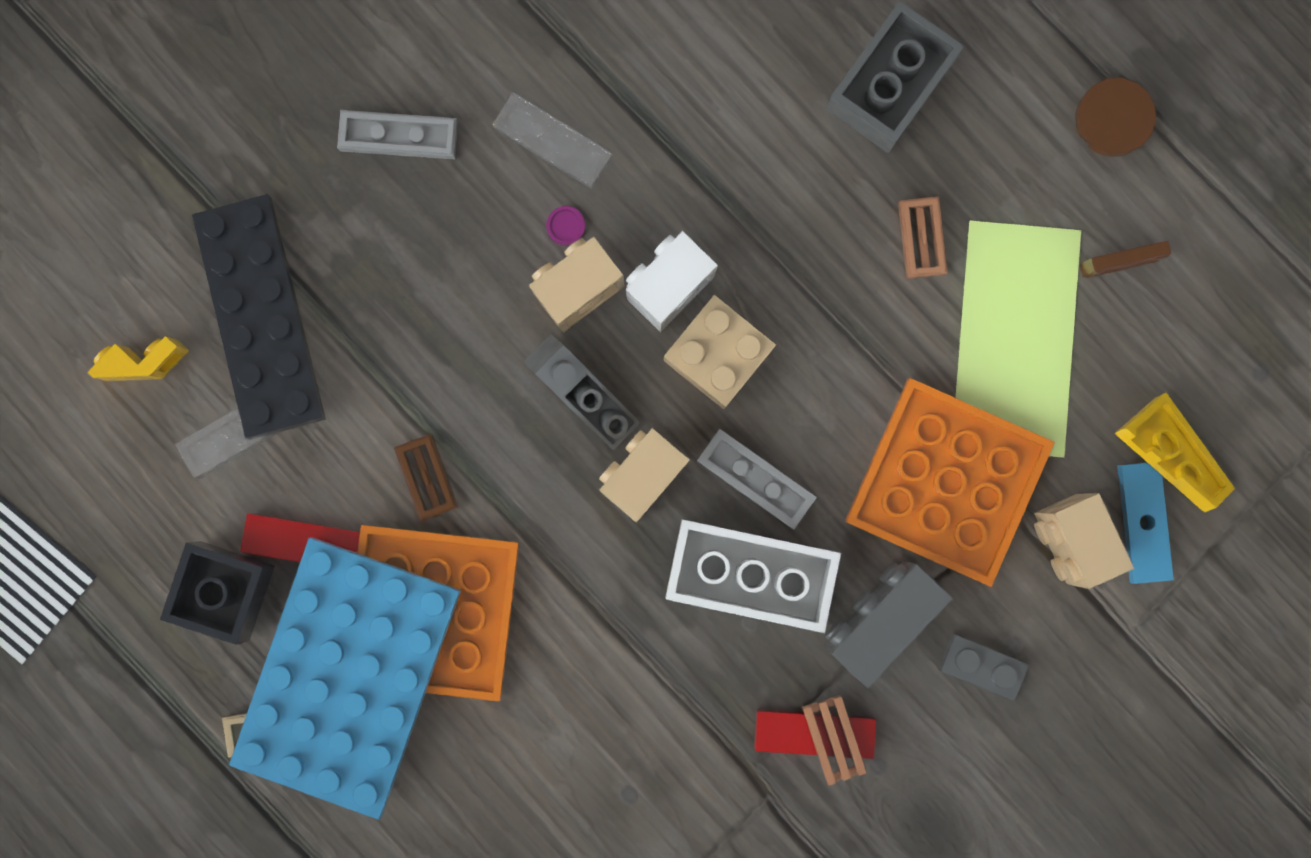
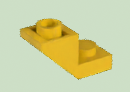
[87,336,189,381]

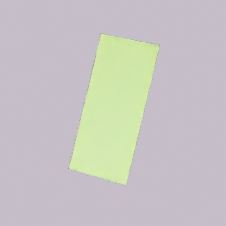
[955,221,1081,458]

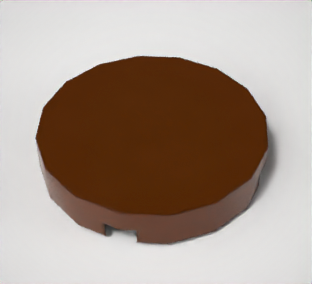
[1075,78,1156,157]

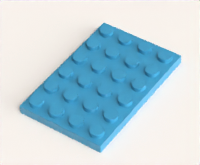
[229,537,462,820]

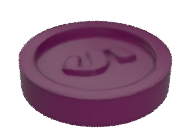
[546,206,585,246]

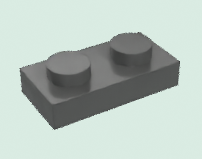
[938,633,1029,702]

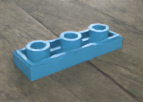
[1117,463,1174,584]

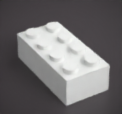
[665,519,841,633]

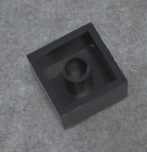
[160,541,275,645]

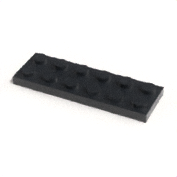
[192,194,326,440]

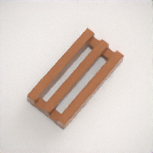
[898,196,948,279]
[802,695,866,786]

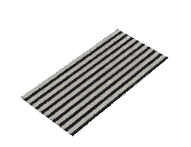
[0,496,96,664]

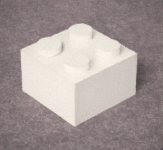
[626,231,718,332]

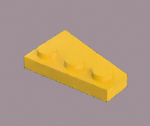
[1114,392,1235,513]

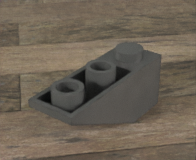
[523,334,640,450]

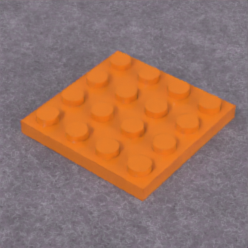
[844,378,1055,587]
[358,525,520,702]

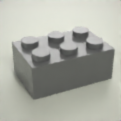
[825,1,965,153]
[823,561,953,688]

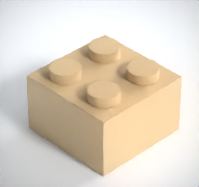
[529,237,625,333]
[663,295,776,410]
[599,428,689,522]
[1034,493,1134,589]

